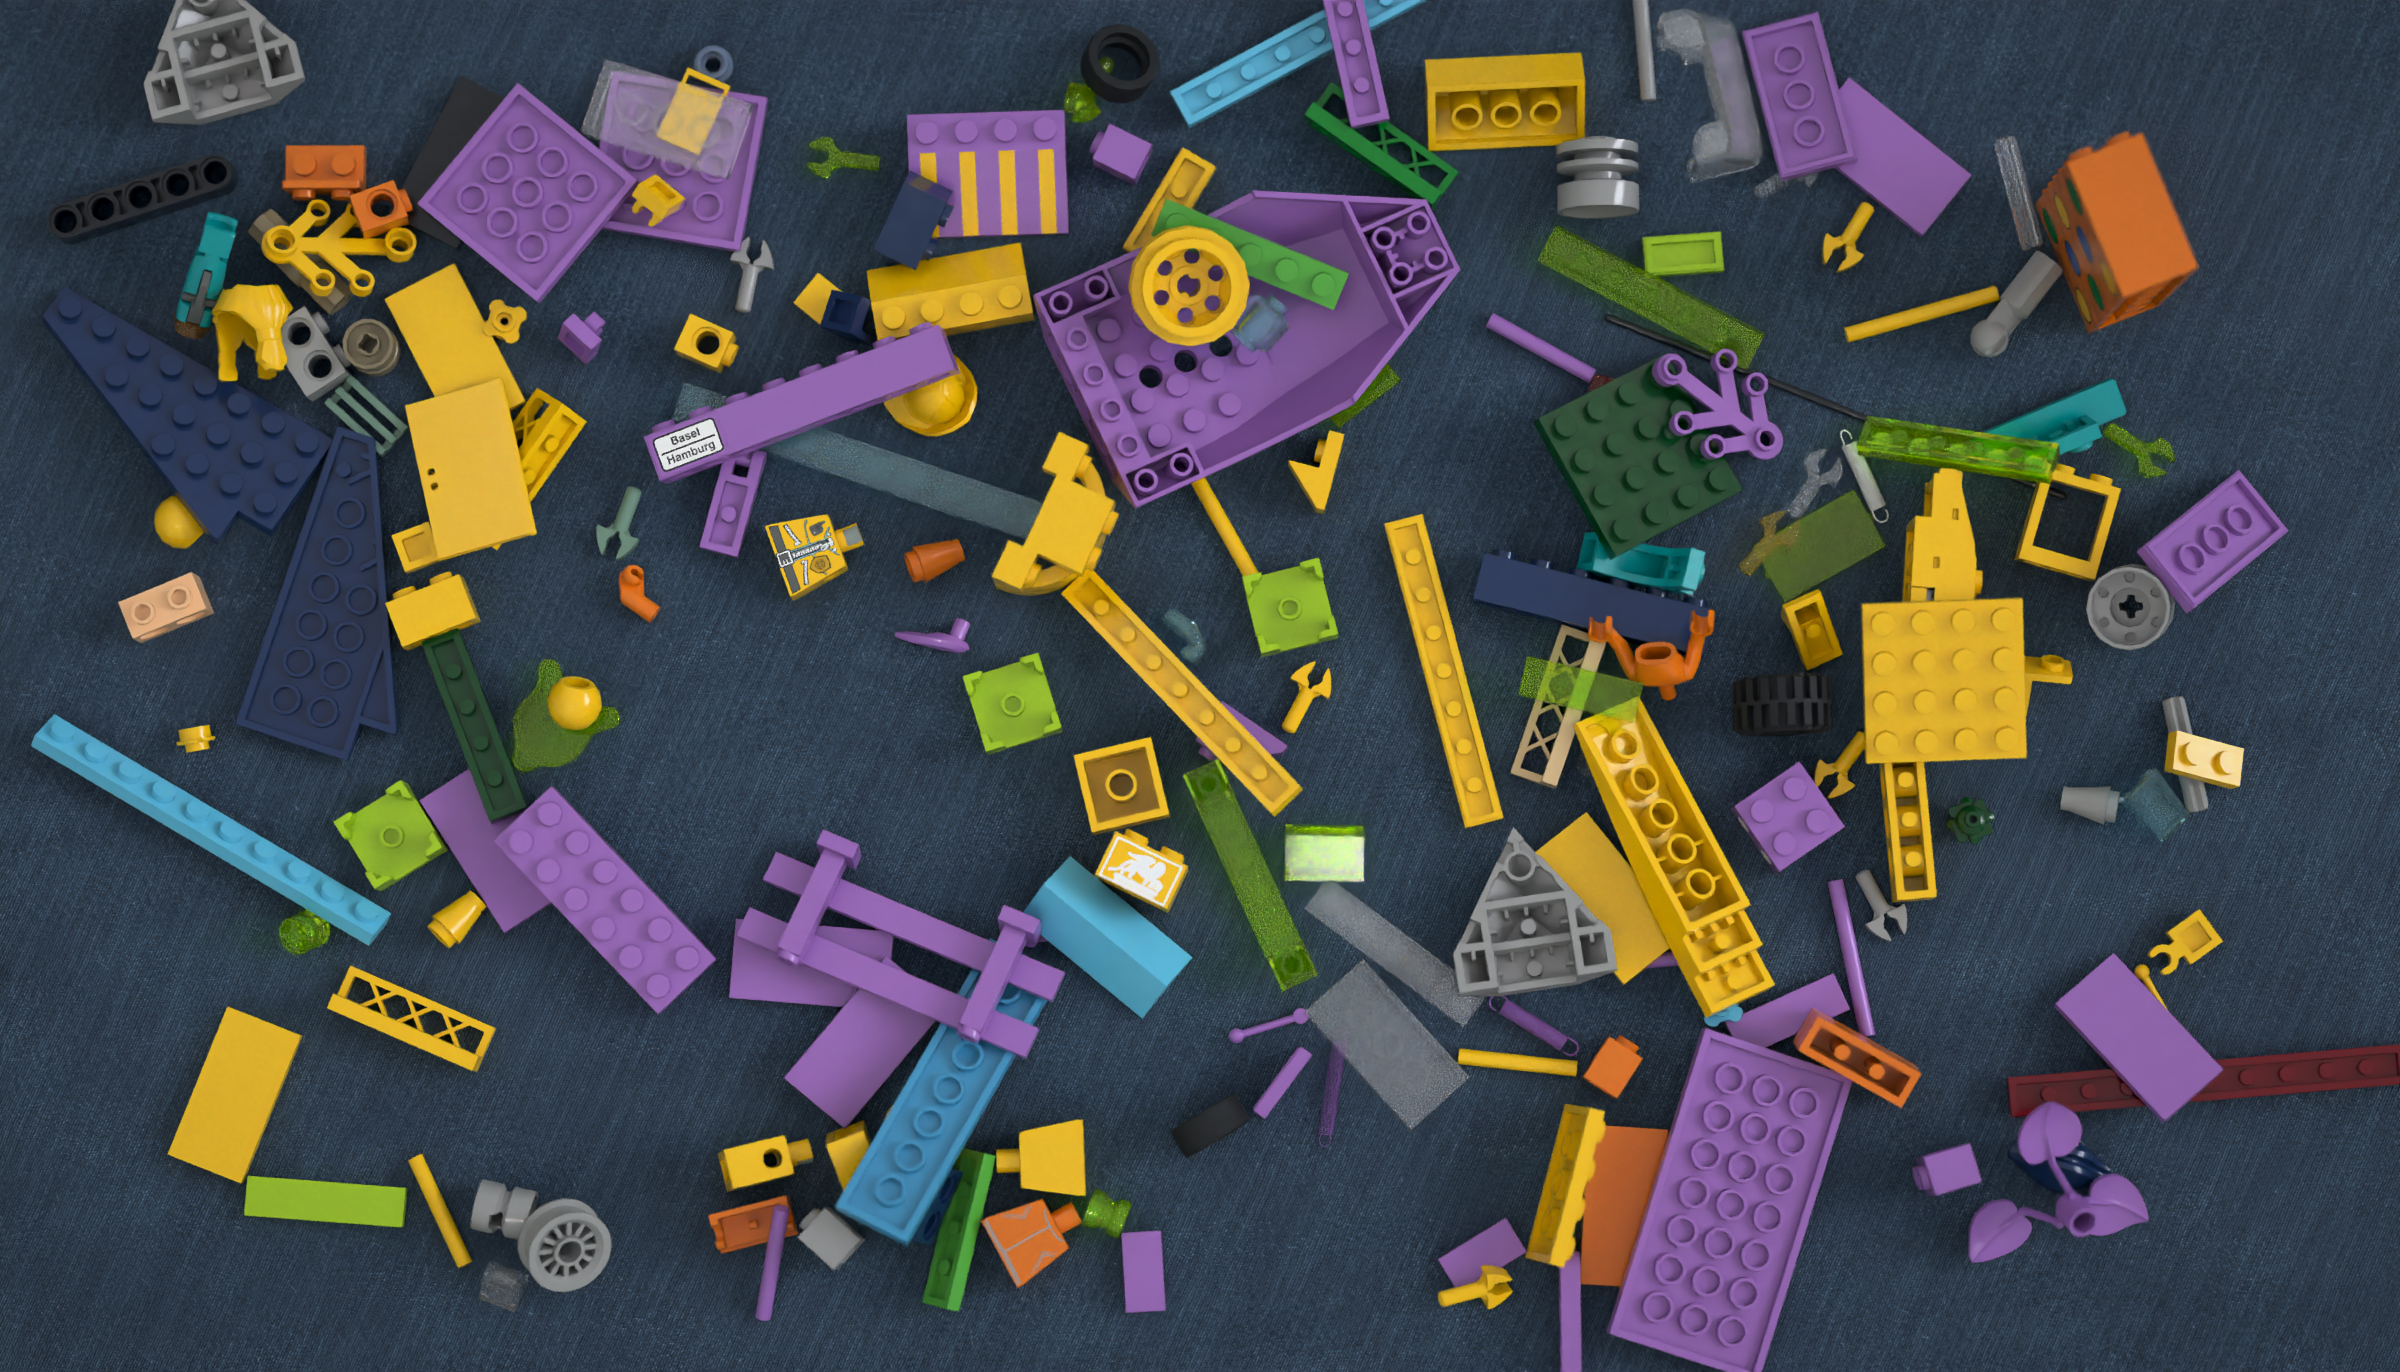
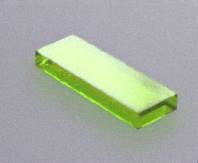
[1518,656,1643,723]

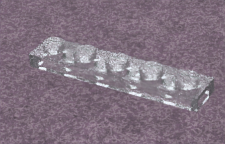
[1304,877,1486,1027]

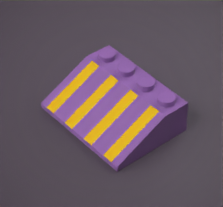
[907,110,1069,238]

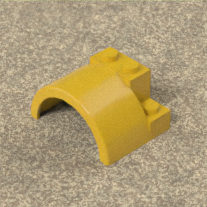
[992,432,1119,595]

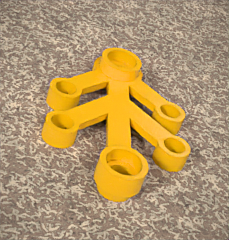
[261,199,417,297]

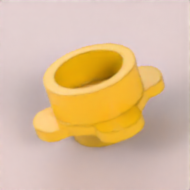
[482,299,527,344]

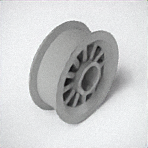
[518,1199,611,1292]

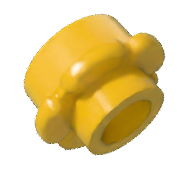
[176,725,215,753]

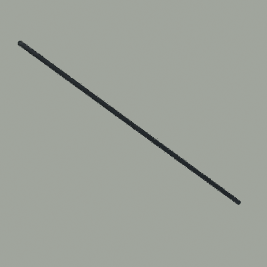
[1605,314,2067,500]

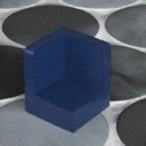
[820,290,877,346]

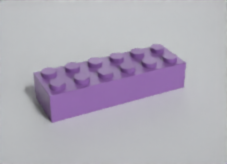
[493,786,718,1014]

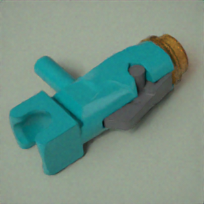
[173,212,238,339]

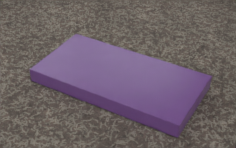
[1742,12,1857,181]
[1835,78,1971,237]
[2136,470,2289,613]
[419,769,552,933]
[729,919,894,1007]
[2054,953,2223,1123]
[784,956,935,1129]

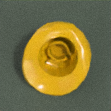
[883,354,977,437]

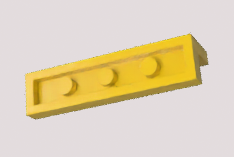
[492,388,587,550]
[327,966,496,1072]

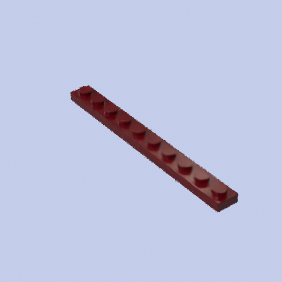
[2006,1044,2400,1117]

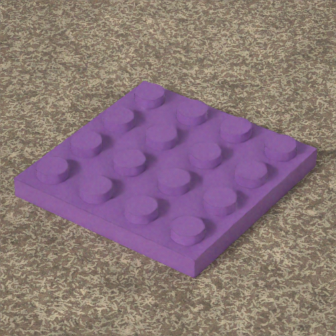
[599,72,768,252]
[417,83,639,304]

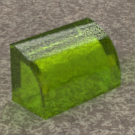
[1285,824,1365,882]

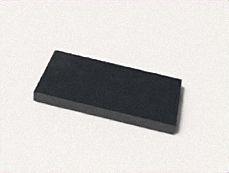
[388,76,505,251]

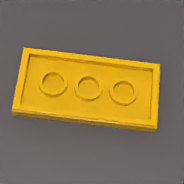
[385,263,527,411]
[1535,812,1670,986]
[168,1006,303,1184]

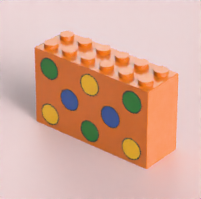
[2035,132,2199,334]

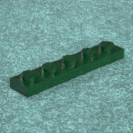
[421,628,528,824]

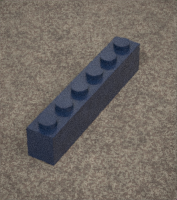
[1471,549,1715,660]

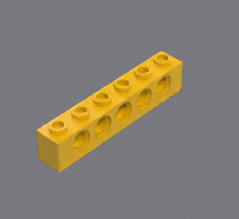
[1879,762,1937,903]

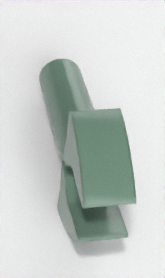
[597,486,642,561]

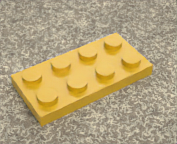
[1525,1104,1606,1268]

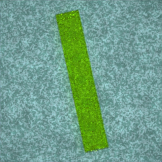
[1537,224,1766,370]

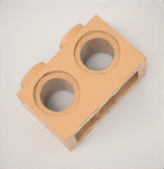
[118,572,214,643]

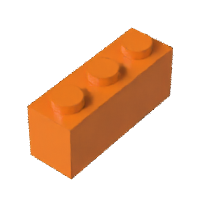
[1793,1007,1921,1108]

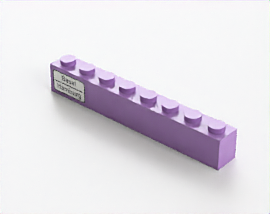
[644,322,960,484]

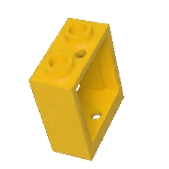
[2014,463,2121,581]

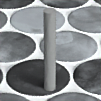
[1632,0,1657,102]

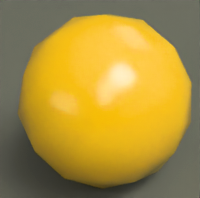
[154,495,204,549]
[547,676,602,730]

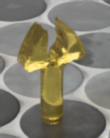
[1739,510,1799,576]

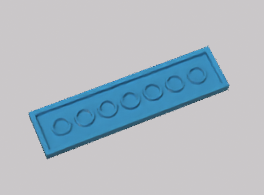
[836,938,1047,1246]

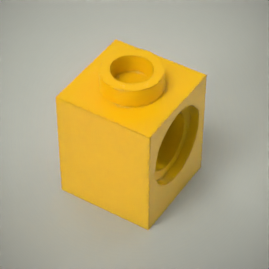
[674,314,739,373]

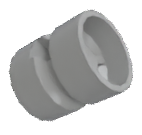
[470,1179,538,1240]

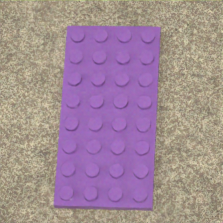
[1606,1028,1852,1372]

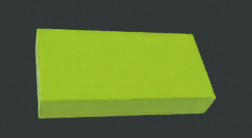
[1642,231,1724,278]

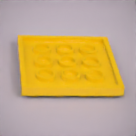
[1861,597,2027,764]

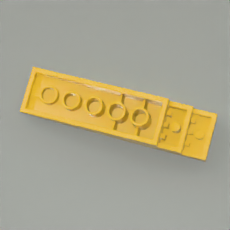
[1573,697,1775,1018]

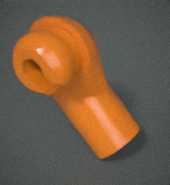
[618,565,661,623]

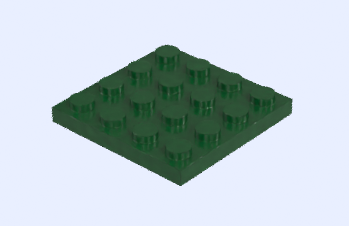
[1533,353,1743,560]

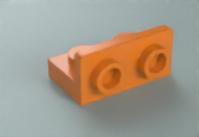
[282,145,366,201]

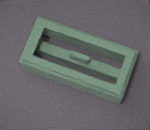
[324,374,410,457]

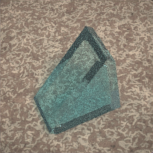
[2119,768,2190,843]

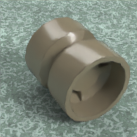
[342,319,401,377]

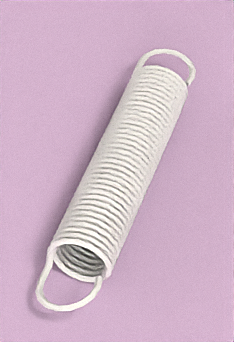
[1840,429,1889,523]

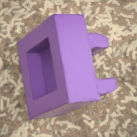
[558,312,606,365]

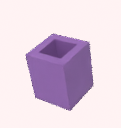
[1089,124,1153,186]

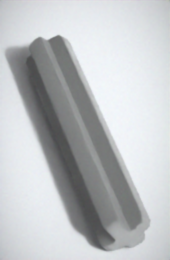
[2162,696,2209,813]

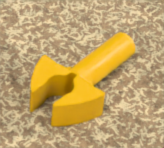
[1822,202,1874,273]
[1281,661,1331,734]
[1813,731,1865,799]
[1438,1265,1513,1309]

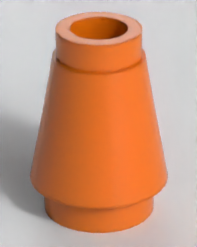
[904,539,965,583]

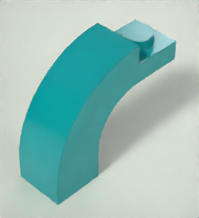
[1576,532,1706,595]

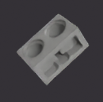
[281,306,352,402]
[798,1207,866,1270]

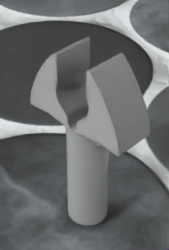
[730,237,774,313]
[1856,869,1907,942]

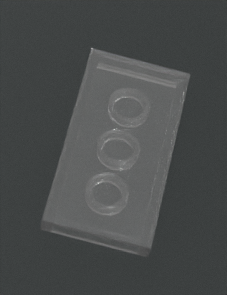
[580,59,754,180]
[1304,959,1469,1131]

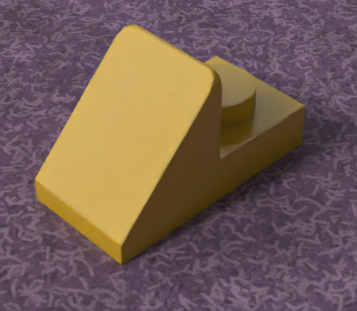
[1288,430,1344,514]
[1781,589,1843,671]

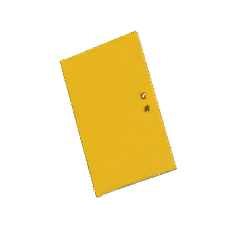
[405,378,537,561]

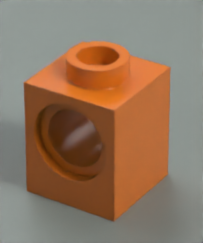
[349,180,413,240]
[1581,1035,1643,1099]

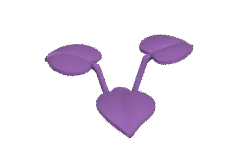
[1968,1101,2149,1263]

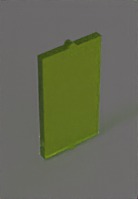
[1752,490,1886,603]

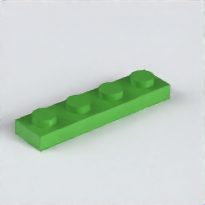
[922,1148,996,1312]

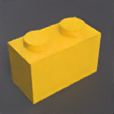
[385,572,481,651]

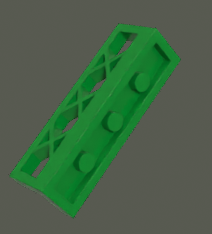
[1304,82,1459,210]

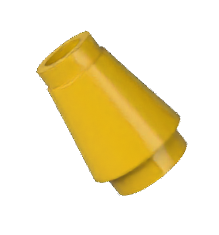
[427,890,486,949]

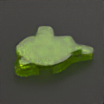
[512,659,621,772]

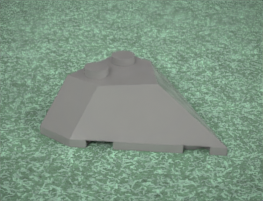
[144,0,306,125]
[1453,827,1617,996]

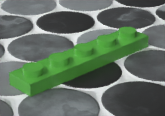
[1151,198,1349,310]

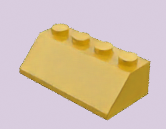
[1425,53,1585,151]
[866,242,1035,340]

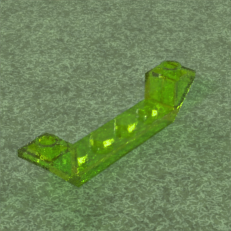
[1182,759,1318,992]

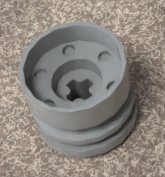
[1556,136,1639,219]
[2086,564,2175,650]

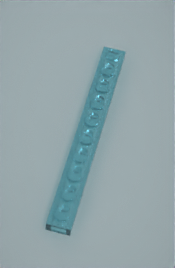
[672,382,1043,540]

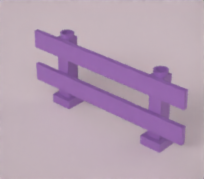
[736,829,1065,1059]

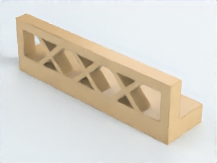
[1510,624,1606,789]

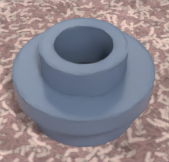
[694,46,733,85]

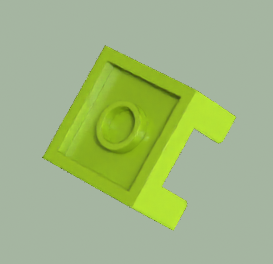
[1242,558,1338,658]
[962,653,1063,755]
[334,780,448,892]

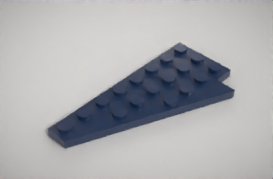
[43,286,333,546]
[235,426,399,762]

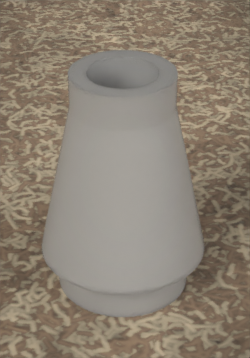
[2060,786,2120,825]

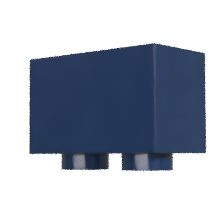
[873,171,954,270]

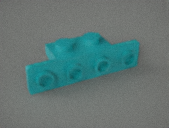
[1969,378,2126,474]

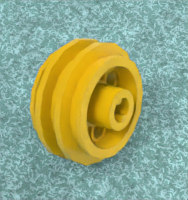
[1128,225,1250,346]

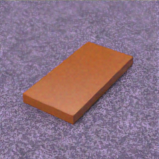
[1580,1126,1668,1287]

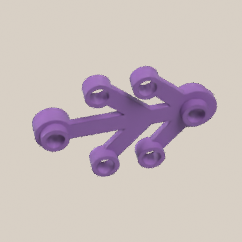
[1652,349,1783,460]

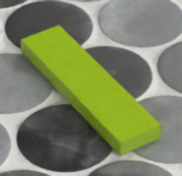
[244,1176,407,1228]

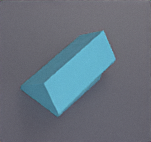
[1023,856,1193,1019]

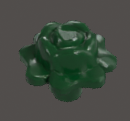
[1946,797,1995,845]

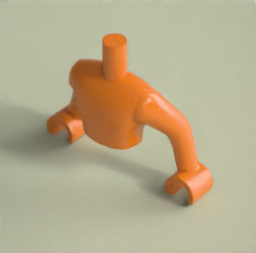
[1588,610,1715,701]

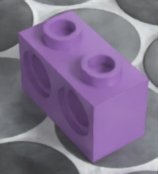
[1912,1143,1982,1196]

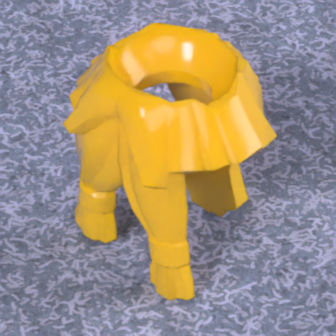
[211,284,294,382]

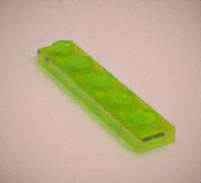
[1857,415,2060,484]

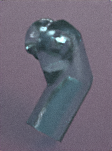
[1162,608,1208,665]

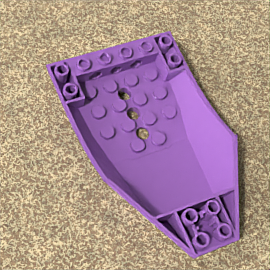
[1033,190,1460,509]

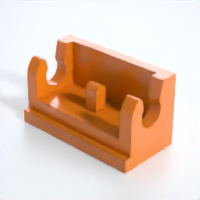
[708,1195,798,1254]

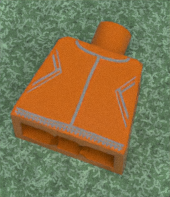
[981,1199,1083,1288]

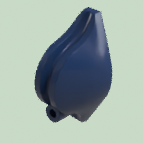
[2007,1141,2112,1192]

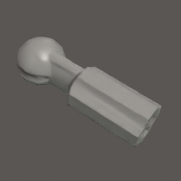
[1970,250,2063,357]

